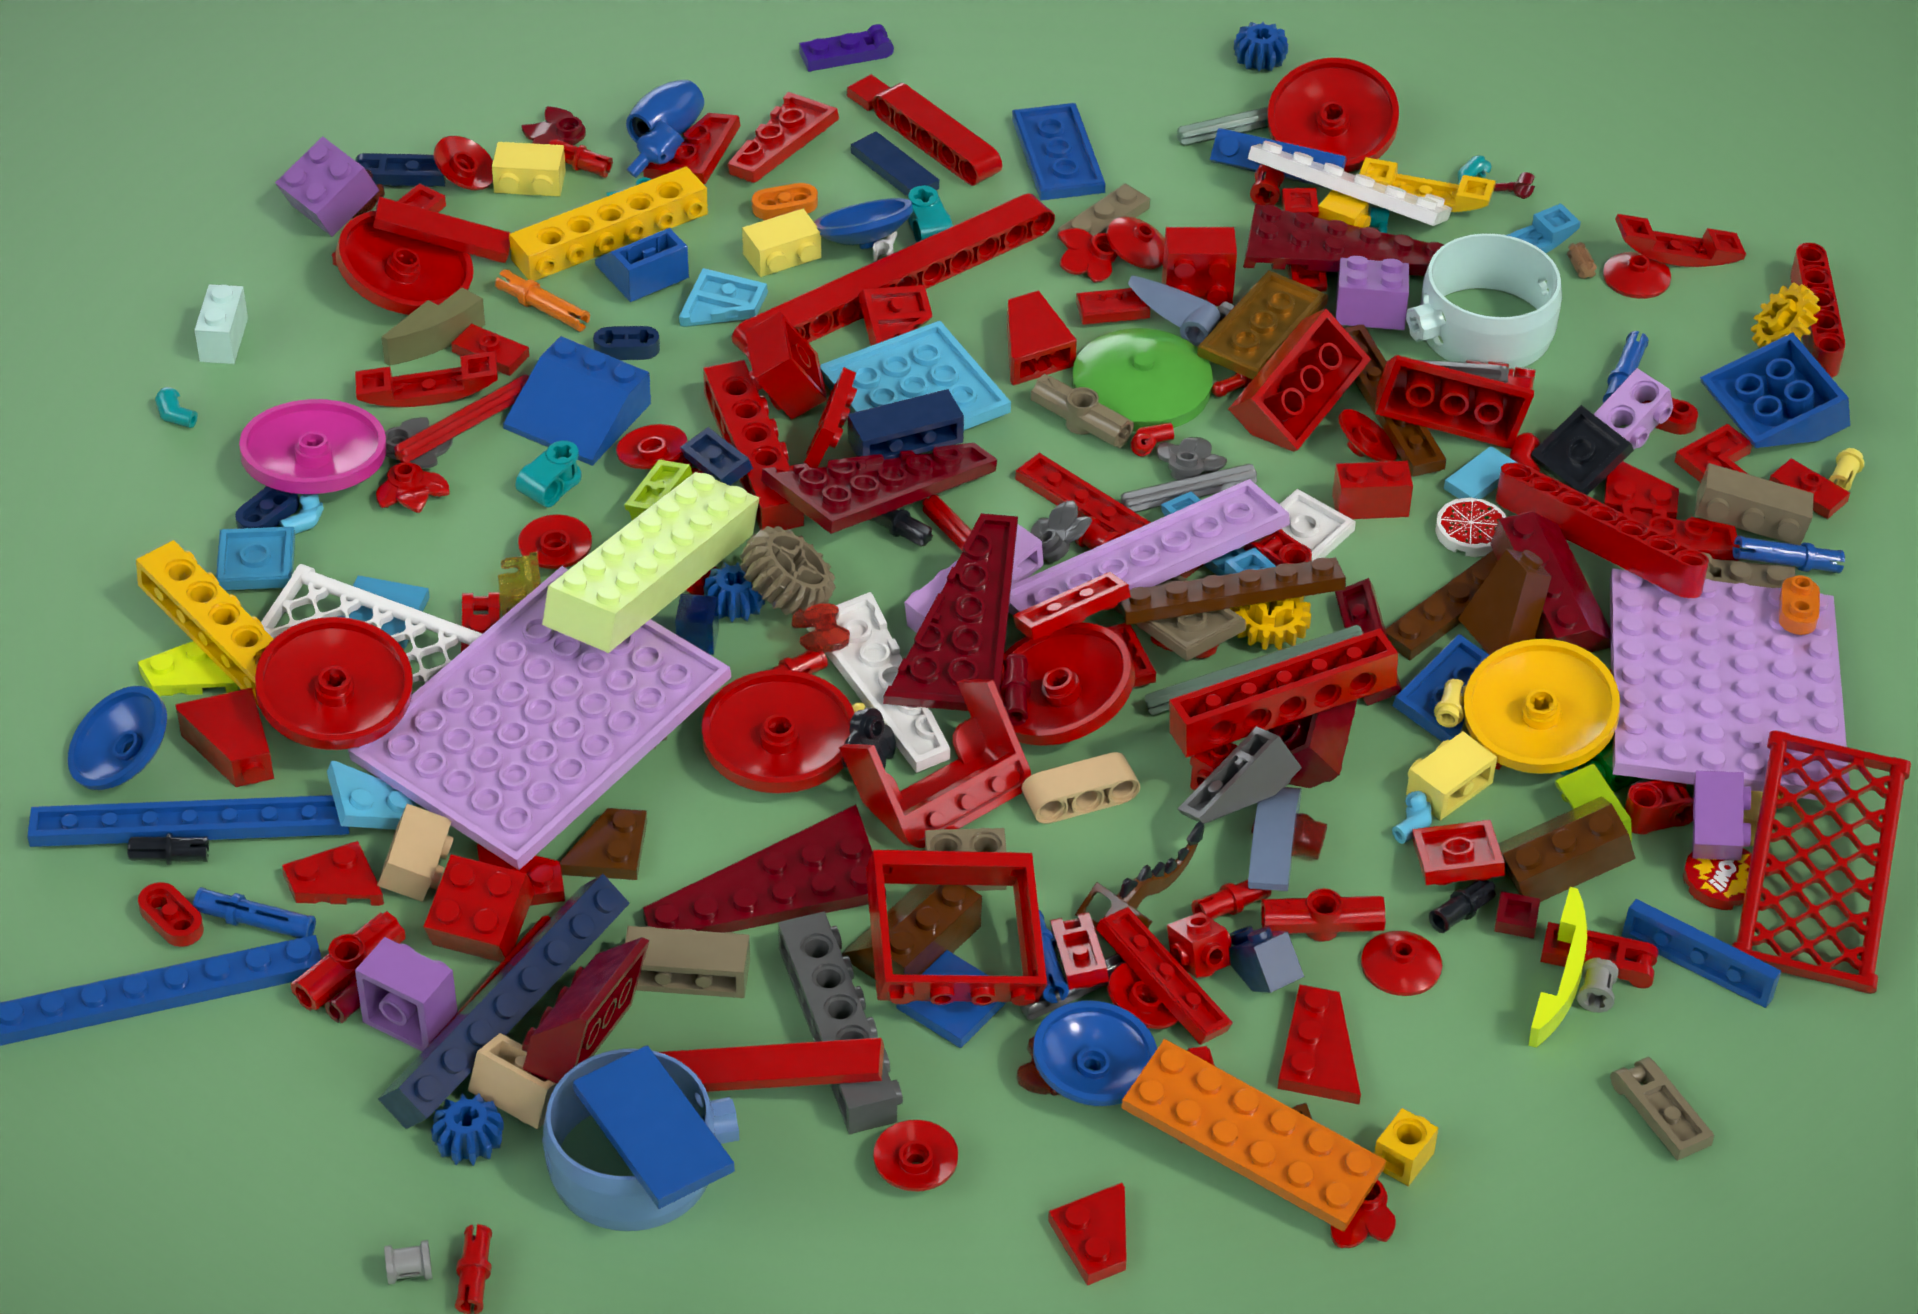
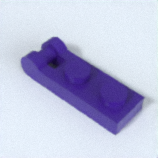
[799,24,894,72]

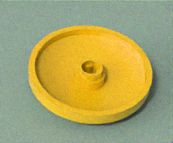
[1464,639,1620,774]

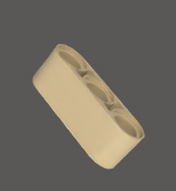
[1021,752,1141,824]

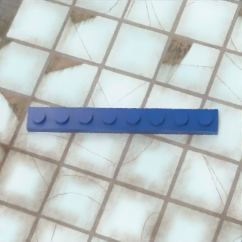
[27,795,350,847]
[0,935,322,1046]

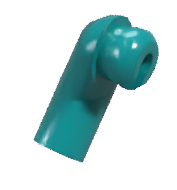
[1458,155,1492,184]
[155,387,198,428]

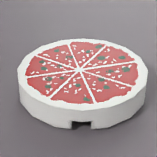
[1435,497,1506,557]

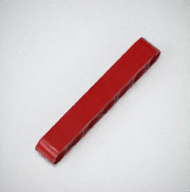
[1495,463,1709,598]

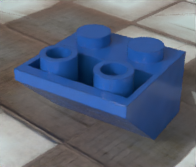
[595,228,689,302]

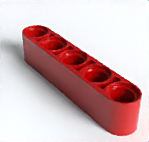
[872,83,1003,186]
[1790,242,1846,378]

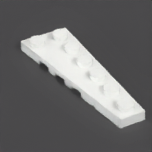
[1247,141,1452,226]
[806,592,950,773]

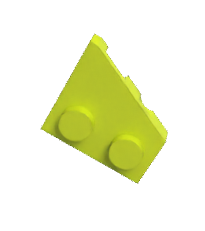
[138,641,239,696]

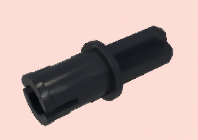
[869,509,933,547]
[127,833,209,865]
[1429,880,1496,933]

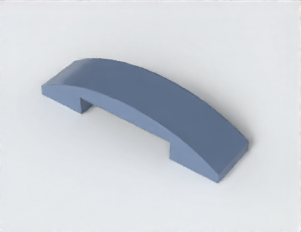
[1248,787,1302,891]

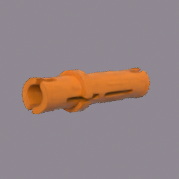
[495,269,590,332]

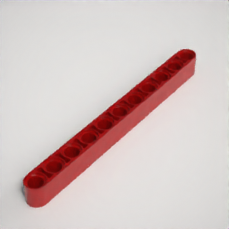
[732,193,1055,355]

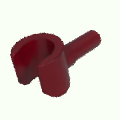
[1493,172,1535,199]

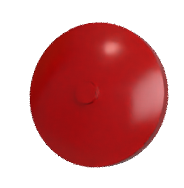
[1268,58,1399,173]
[336,210,474,315]
[255,617,413,750]
[1000,622,1135,746]
[702,669,855,793]

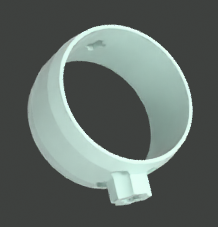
[1406,234,1562,370]

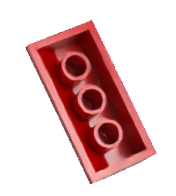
[1228,308,1371,452]
[1375,355,1534,449]

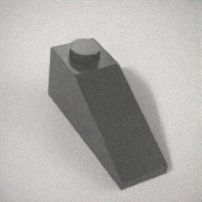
[1178,726,1302,824]

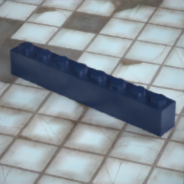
[378,874,630,1129]

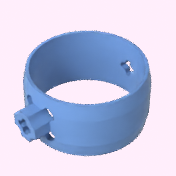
[542,1049,740,1231]

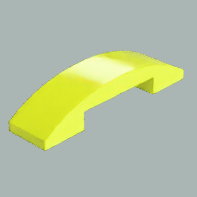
[1528,887,1587,1048]

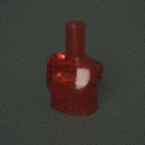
[1251,813,1328,861]

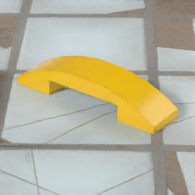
[1359,157,1496,212]

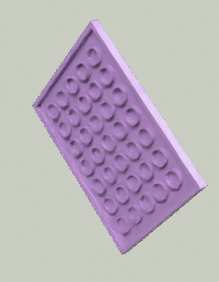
[348,566,731,870]
[1610,568,1850,804]

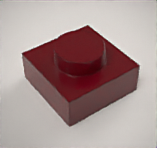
[1494,891,1541,939]

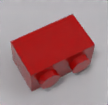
[1332,461,1413,519]

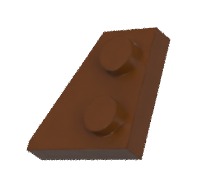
[560,808,647,880]

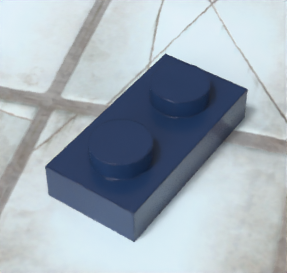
[680,427,753,486]

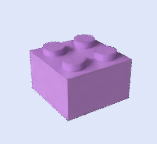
[275,136,379,237]
[1335,256,1409,330]
[355,937,458,1052]

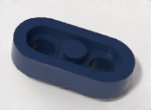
[235,486,299,529]

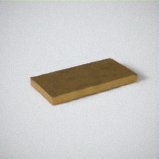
[1197,270,1328,379]

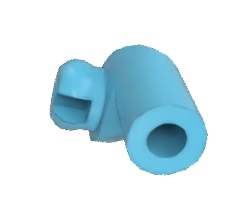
[279,494,324,534]
[1392,791,1432,844]

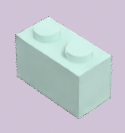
[195,284,248,364]

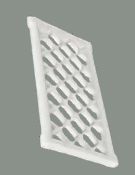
[261,564,482,683]

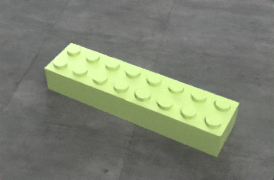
[542,472,759,653]

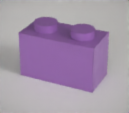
[1693,770,1751,860]

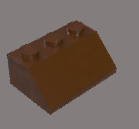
[1498,796,1636,902]
[842,884,982,980]

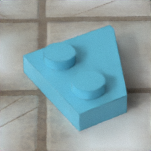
[679,268,768,327]
[327,761,417,830]

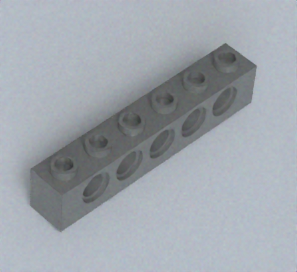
[778,911,903,1134]

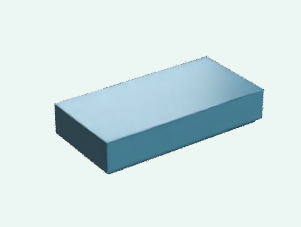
[1444,446,1517,499]

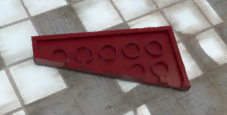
[1243,204,1444,276]
[761,442,998,534]
[883,513,1018,711]
[643,804,886,933]

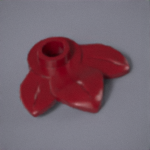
[522,106,586,145]

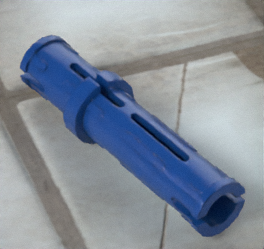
[1603,331,1649,404]
[1733,536,1845,573]
[193,887,316,938]
[1039,910,1069,1003]

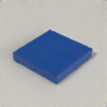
[896,950,1007,1048]

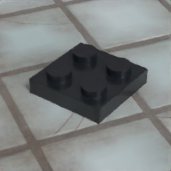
[1531,405,1634,495]

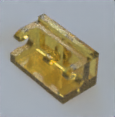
[498,552,541,617]

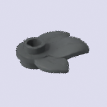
[385,417,453,469]
[1157,437,1227,480]
[1030,500,1092,562]

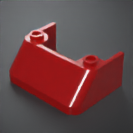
[839,679,1031,848]

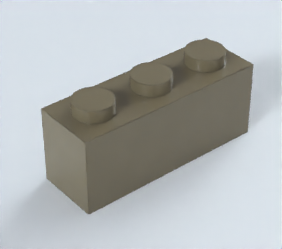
[1695,463,1814,545]
[625,926,750,998]

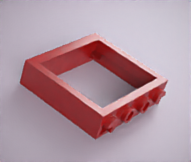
[866,850,1047,1006]

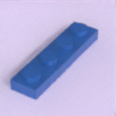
[1210,128,1347,188]
[1621,899,1781,1008]

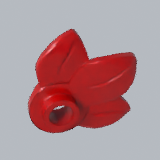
[1058,228,1118,283]
[376,462,450,513]
[1330,1179,1396,1248]

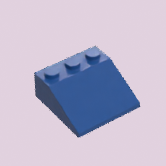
[1700,332,1850,448]
[503,336,651,466]

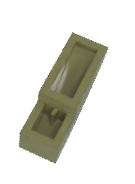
[382,288,485,366]

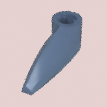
[1128,275,1220,346]

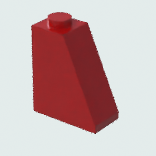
[1007,290,1077,386]
[175,688,274,787]

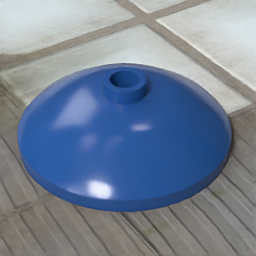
[814,198,913,249]
[68,686,167,790]
[1033,1001,1157,1106]

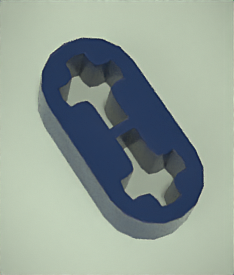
[593,326,660,360]

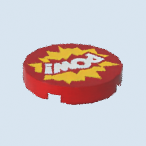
[1683,848,1752,910]

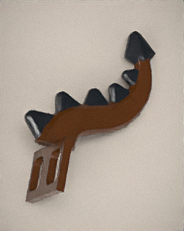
[1075,821,1204,931]

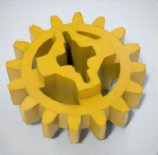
[1751,283,1820,348]
[1230,596,1311,650]

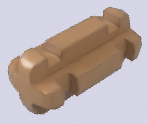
[1567,242,1597,279]

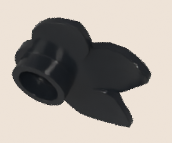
[843,707,896,769]

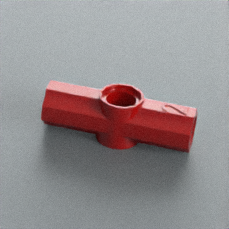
[1261,888,1386,942]
[291,911,406,1011]

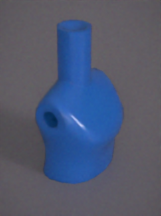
[626,120,684,178]

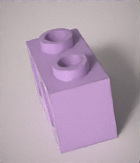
[1594,368,1673,449]

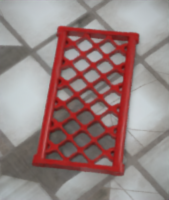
[1732,730,1911,994]

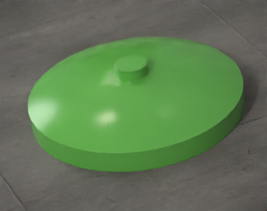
[1072,328,1213,432]

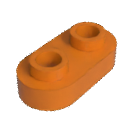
[752,183,818,220]
[1779,575,1820,635]

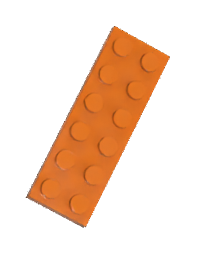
[1121,1039,1387,1232]

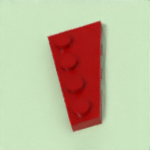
[728,92,839,183]

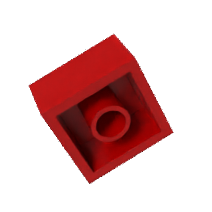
[1162,227,1237,306]
[745,312,827,420]
[423,854,535,962]

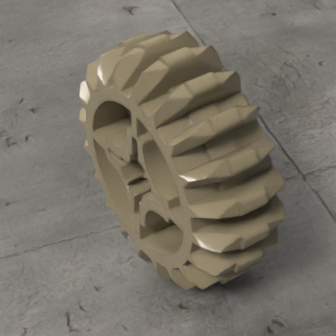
[740,526,836,619]

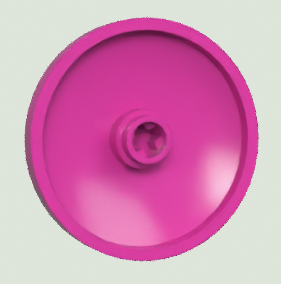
[239,399,386,494]

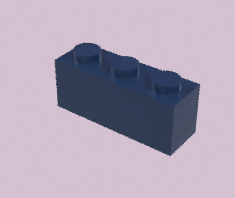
[848,389,964,459]

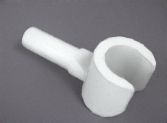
[873,231,898,261]

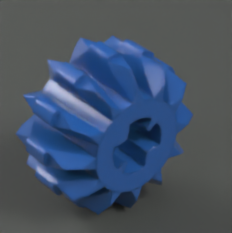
[1234,22,1289,72]
[704,560,765,623]
[431,1093,504,1166]

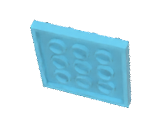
[820,321,1011,430]

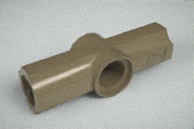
[1031,374,1134,448]

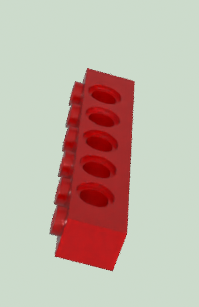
[703,360,804,530]
[1169,628,1398,758]

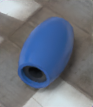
[626,80,704,143]

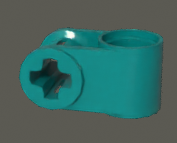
[908,185,953,243]
[515,441,582,508]

